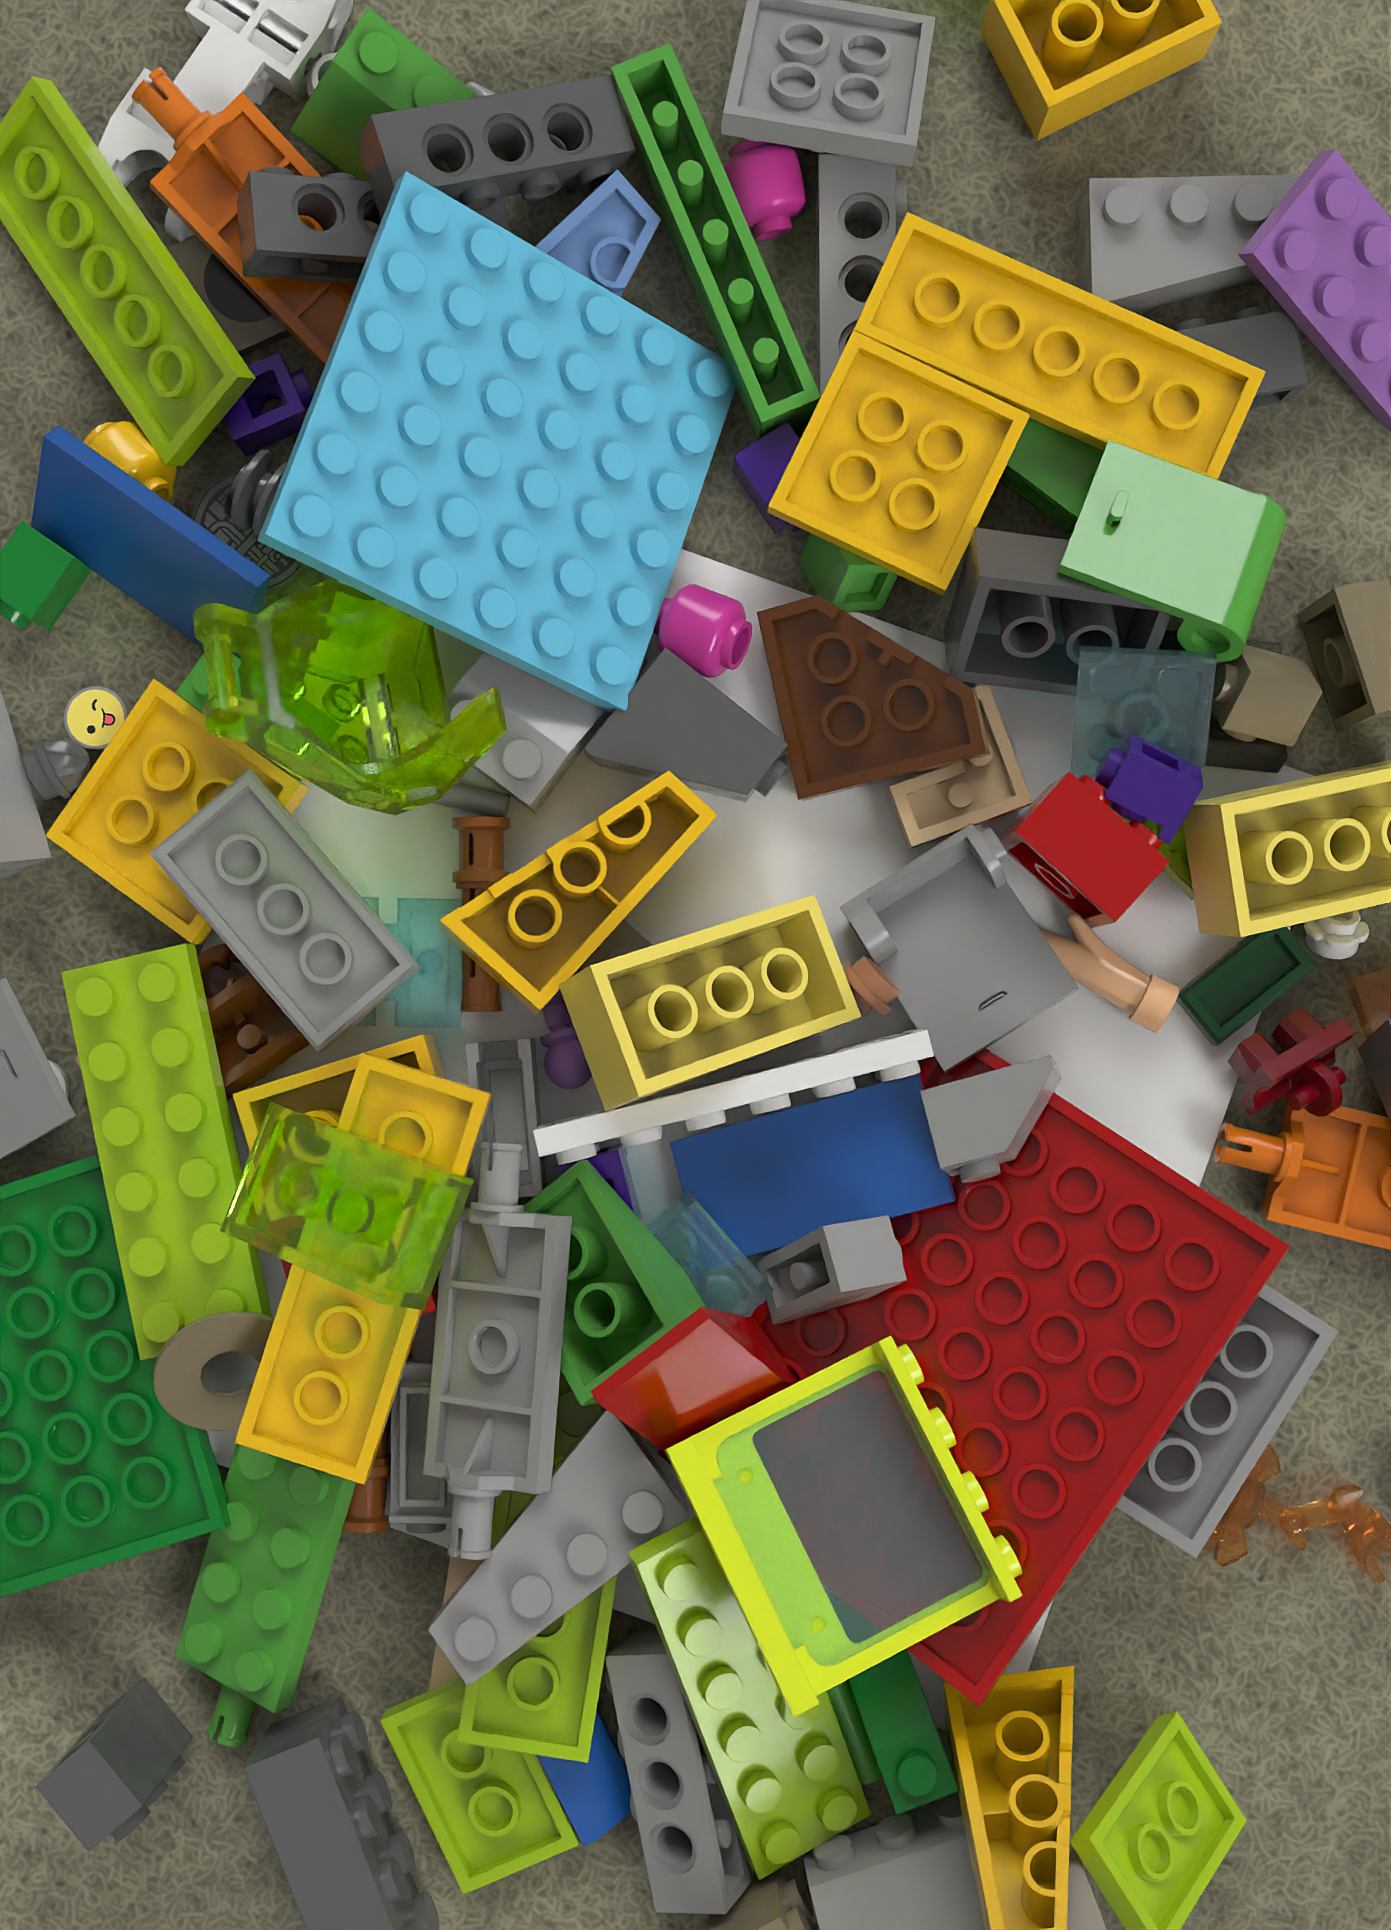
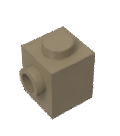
[1207,644,1323,747]

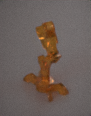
[1202,1444,1391,1583]

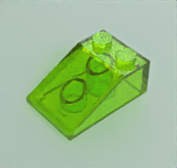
[220,1102,474,1310]

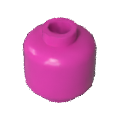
[722,140,808,241]
[653,584,752,678]

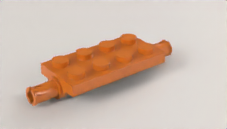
[131,67,375,368]
[1214,1104,1391,1250]

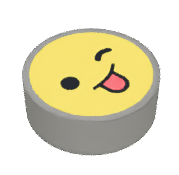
[64,686,131,752]

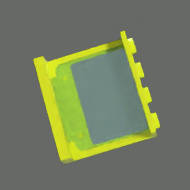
[664,1336,1023,1717]

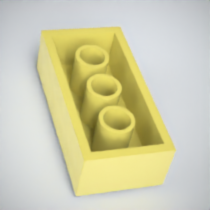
[1182,760,1391,937]
[559,894,861,1111]

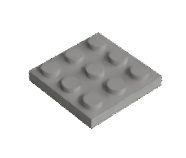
[721,0,936,167]

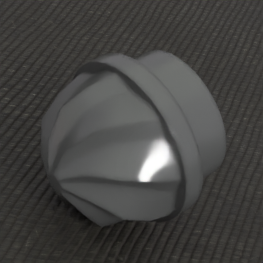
[22,737,90,801]

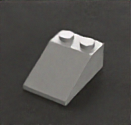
[424,652,648,814]

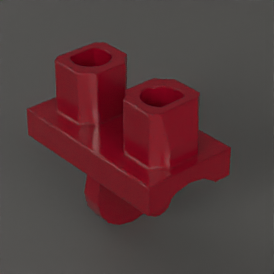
[1228,1006,1355,1117]

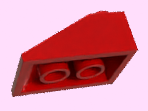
[590,1307,798,1452]

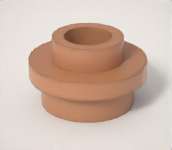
[842,955,900,1016]

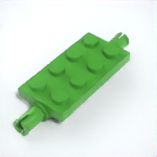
[175,1444,356,1747]

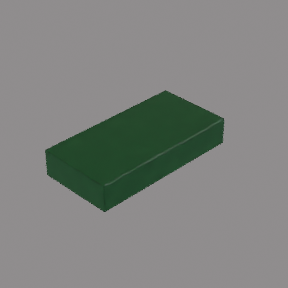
[1176,927,1318,1046]

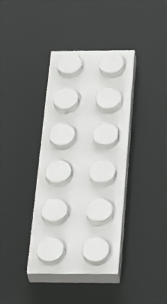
[533,1029,934,1165]

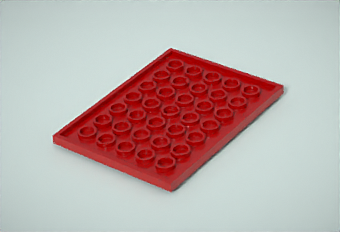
[657,1049,1290,1707]

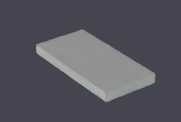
[149,768,422,1053]

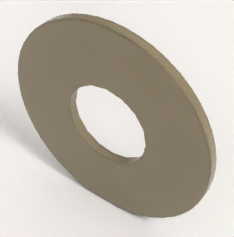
[153,1311,274,1431]

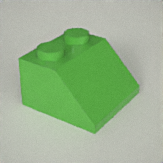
[289,7,476,182]

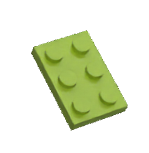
[380,1677,580,1895]
[1069,1711,1247,1930]

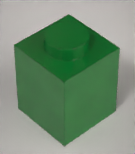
[0,521,92,631]

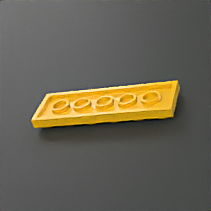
[854,212,1266,480]
[234,1052,493,1485]

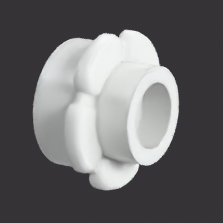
[1304,910,1369,959]

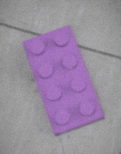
[1238,150,1391,431]

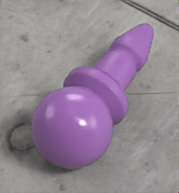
[540,990,592,1089]

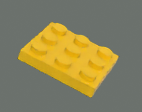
[767,330,1030,596]
[45,679,310,946]

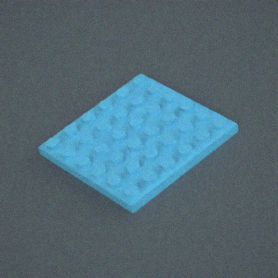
[257,171,736,714]

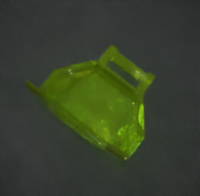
[193,579,508,816]

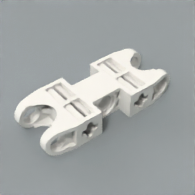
[98,0,353,242]

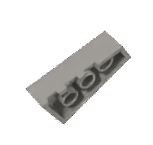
[1076,174,1302,315]
[428,1408,690,1687]

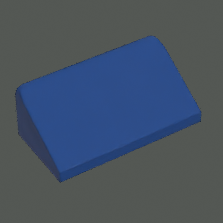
[537,1708,631,1846]

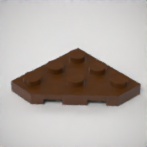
[757,595,990,801]

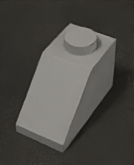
[920,1055,1061,1183]
[756,1215,907,1324]

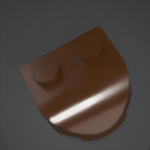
[197,943,310,1101]

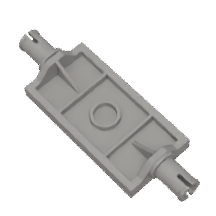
[423,1142,572,1560]

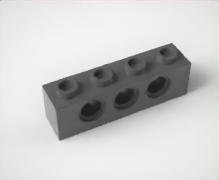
[356,74,635,220]
[236,167,508,284]

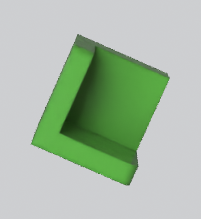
[799,533,898,612]

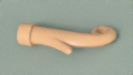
[1039,912,1180,1033]

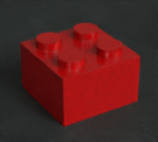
[999,771,1170,928]

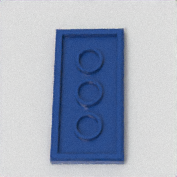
[31,426,271,661]
[670,1073,956,1268]

